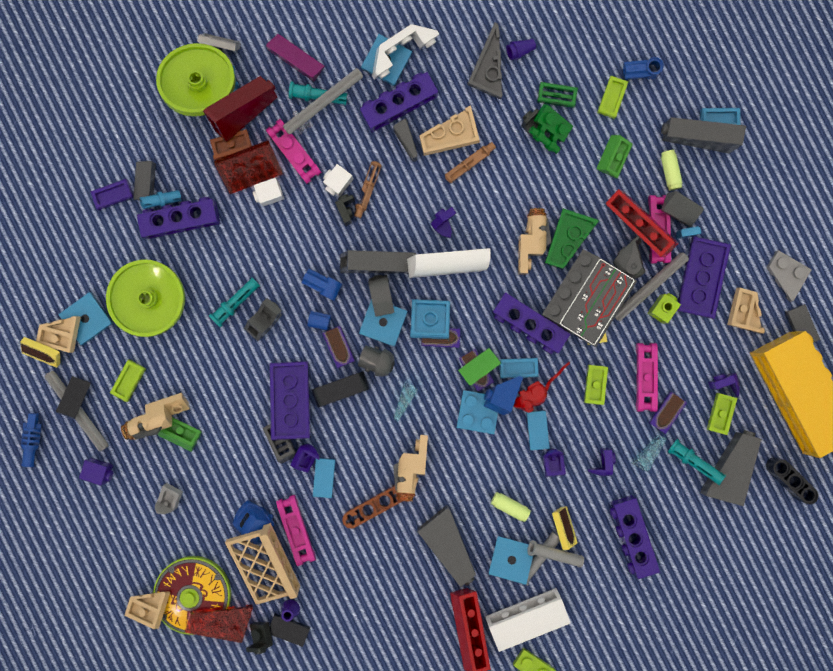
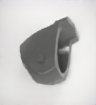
[613,236,646,279]

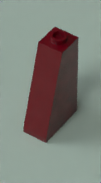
[203,76,277,142]

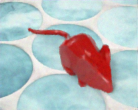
[513,362,570,413]

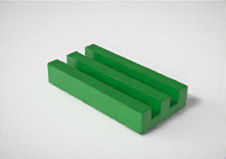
[537,82,578,108]

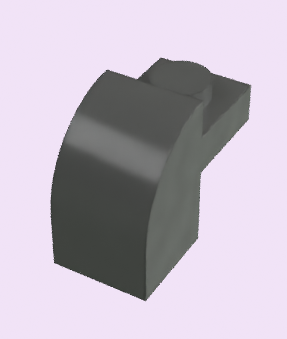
[368,275,395,317]
[244,298,282,341]

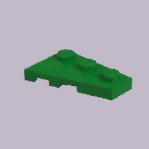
[544,208,599,269]

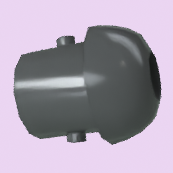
[358,345,395,377]

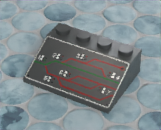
[542,249,637,347]

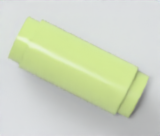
[661,150,683,191]
[491,492,531,522]

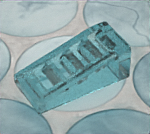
[394,381,418,421]
[631,435,666,472]

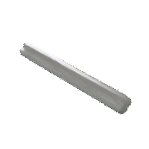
[283,68,363,134]
[615,252,689,321]
[44,371,109,451]

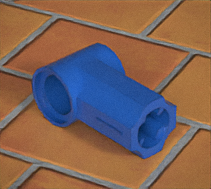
[623,57,664,80]
[302,269,343,301]

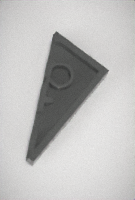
[467,22,503,100]

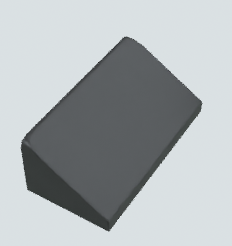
[133,161,156,200]
[661,191,704,228]

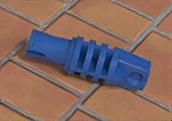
[21,413,42,467]

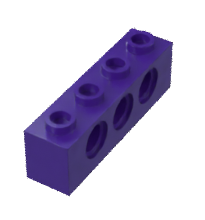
[360,72,438,133]
[137,197,221,239]
[492,292,571,355]
[609,495,660,580]

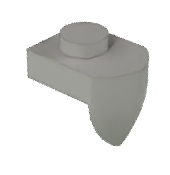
[155,483,183,514]

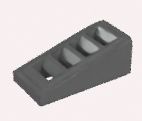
[393,118,417,162]
[263,424,297,464]

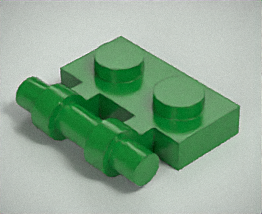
[529,104,573,154]

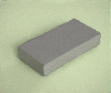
[197,33,241,51]

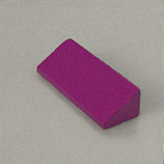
[266,34,325,82]

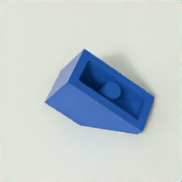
[484,376,523,415]

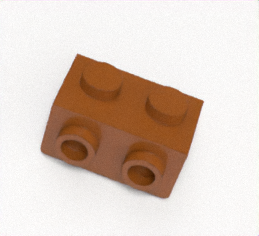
[210,129,254,164]

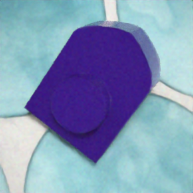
[430,207,456,238]
[708,373,740,397]
[290,444,320,473]
[543,448,566,477]
[588,448,616,476]

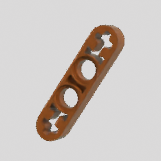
[342,485,410,529]

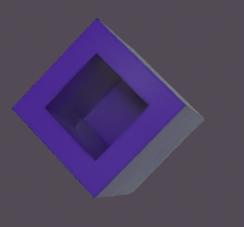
[79,458,113,486]

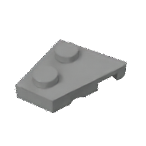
[766,250,812,302]

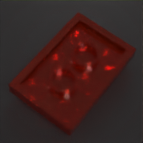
[214,140,283,194]

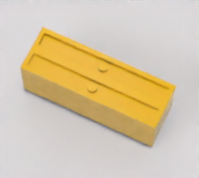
[750,331,833,458]

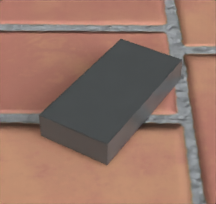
[785,304,820,342]

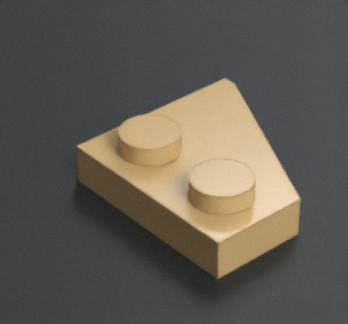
[727,288,765,334]
[36,316,81,353]
[124,591,170,629]

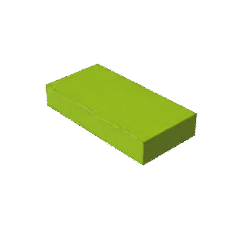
[597,76,628,119]
[110,359,146,402]

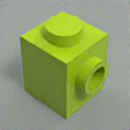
[647,293,681,324]

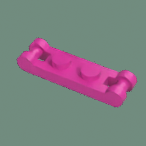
[265,119,322,184]
[648,195,671,264]
[636,343,658,412]
[276,495,316,566]

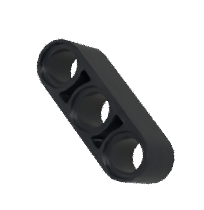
[311,371,370,408]
[766,457,819,504]

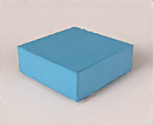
[676,226,701,239]

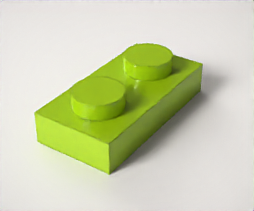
[584,365,608,405]
[706,393,737,435]
[513,647,556,671]

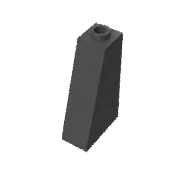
[661,117,746,154]
[340,250,416,274]
[700,430,762,506]
[417,505,476,587]

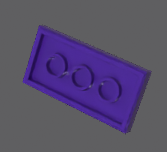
[677,236,731,319]
[270,361,311,440]

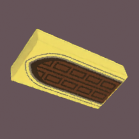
[20,337,61,368]
[552,506,578,550]

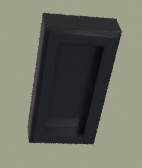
[56,376,91,419]
[270,613,310,647]

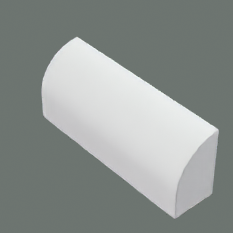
[407,248,490,278]
[485,588,571,652]

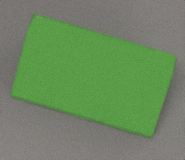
[596,135,633,178]
[458,348,501,386]
[158,417,202,452]

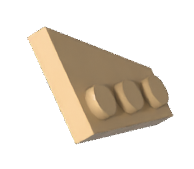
[419,105,480,156]

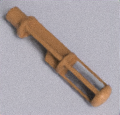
[445,142,496,183]
[354,161,382,219]

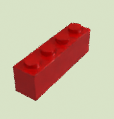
[605,189,679,258]
[450,588,491,671]

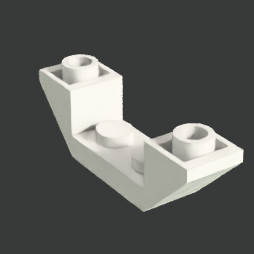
[372,24,439,80]

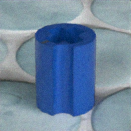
[307,311,331,331]

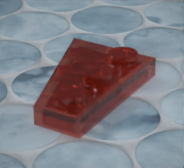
[185,604,253,643]

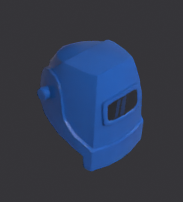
[233,500,275,544]

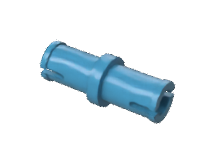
[139,190,181,209]

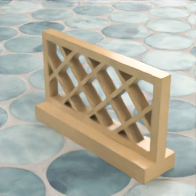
[225,523,300,605]

